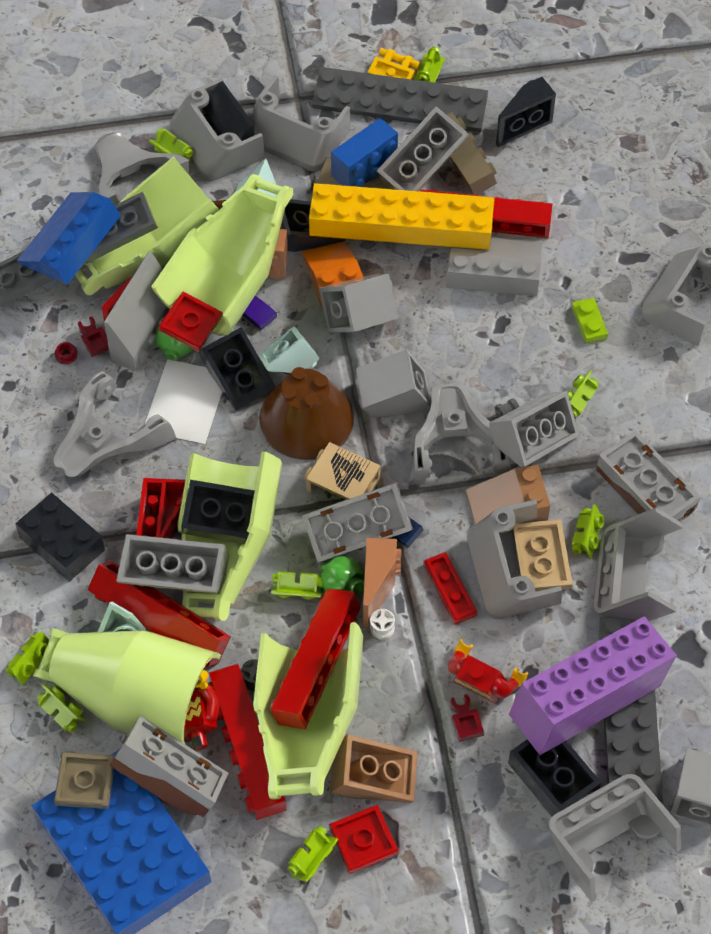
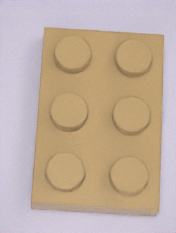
[512,519,573,592]

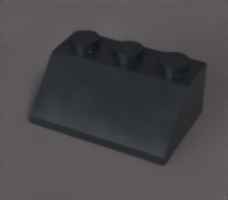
[202,81,255,141]

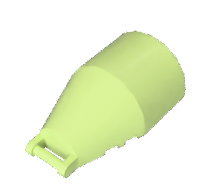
[75,156,219,295]
[151,174,293,336]
[178,452,282,621]
[253,622,363,799]
[33,628,221,745]

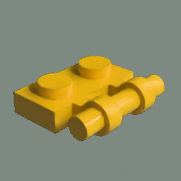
[367,48,420,80]

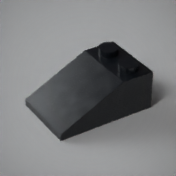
[496,77,556,147]
[280,199,346,252]
[198,327,276,411]

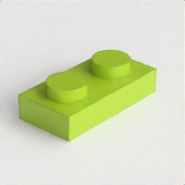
[572,298,608,344]

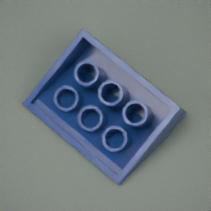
[17,192,121,285]

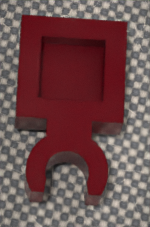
[78,317,109,358]
[450,694,484,742]

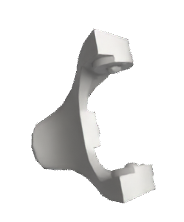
[94,132,189,205]
[53,371,177,477]
[409,382,512,485]

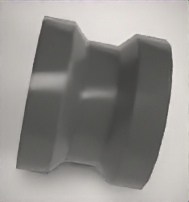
[495,398,520,419]
[241,659,258,691]

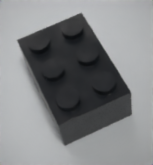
[181,479,255,544]
[15,492,105,582]
[508,739,602,817]

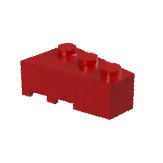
[136,478,186,539]

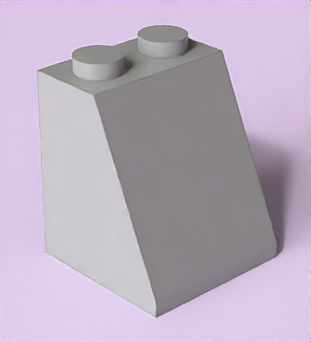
[319,273,398,333]
[355,349,431,418]
[670,748,711,827]

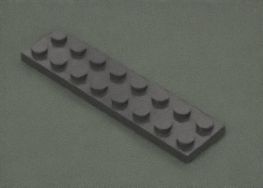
[312,67,488,132]
[0,192,158,307]
[599,617,663,804]

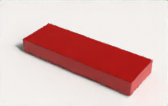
[423,552,478,625]

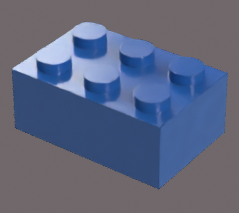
[331,118,398,187]

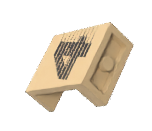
[305,442,380,500]

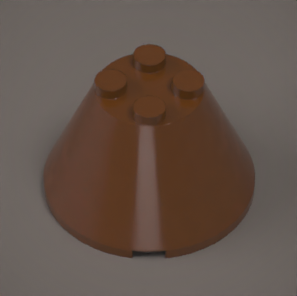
[259,367,354,460]

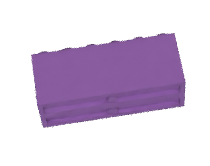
[509,616,677,755]

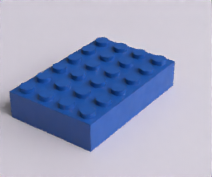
[32,749,211,934]

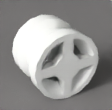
[370,609,395,640]

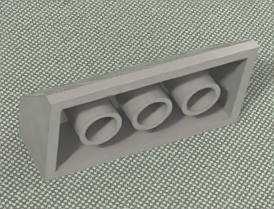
[377,106,469,191]
[489,390,579,467]
[117,534,229,594]

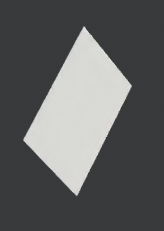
[145,359,222,444]

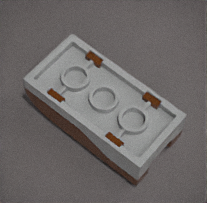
[596,431,701,521]
[302,483,413,562]
[110,715,228,818]

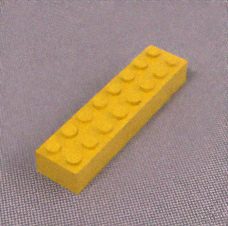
[309,183,494,250]

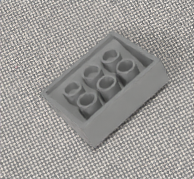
[447,235,542,296]
[104,252,170,371]

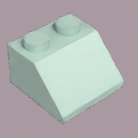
[258,326,320,373]

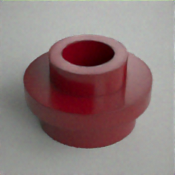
[54,342,78,364]

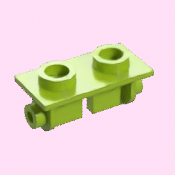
[414,46,445,83]
[148,128,193,164]
[567,370,598,418]
[571,504,604,559]
[271,571,322,600]
[5,631,49,685]
[37,684,88,733]
[287,826,338,882]

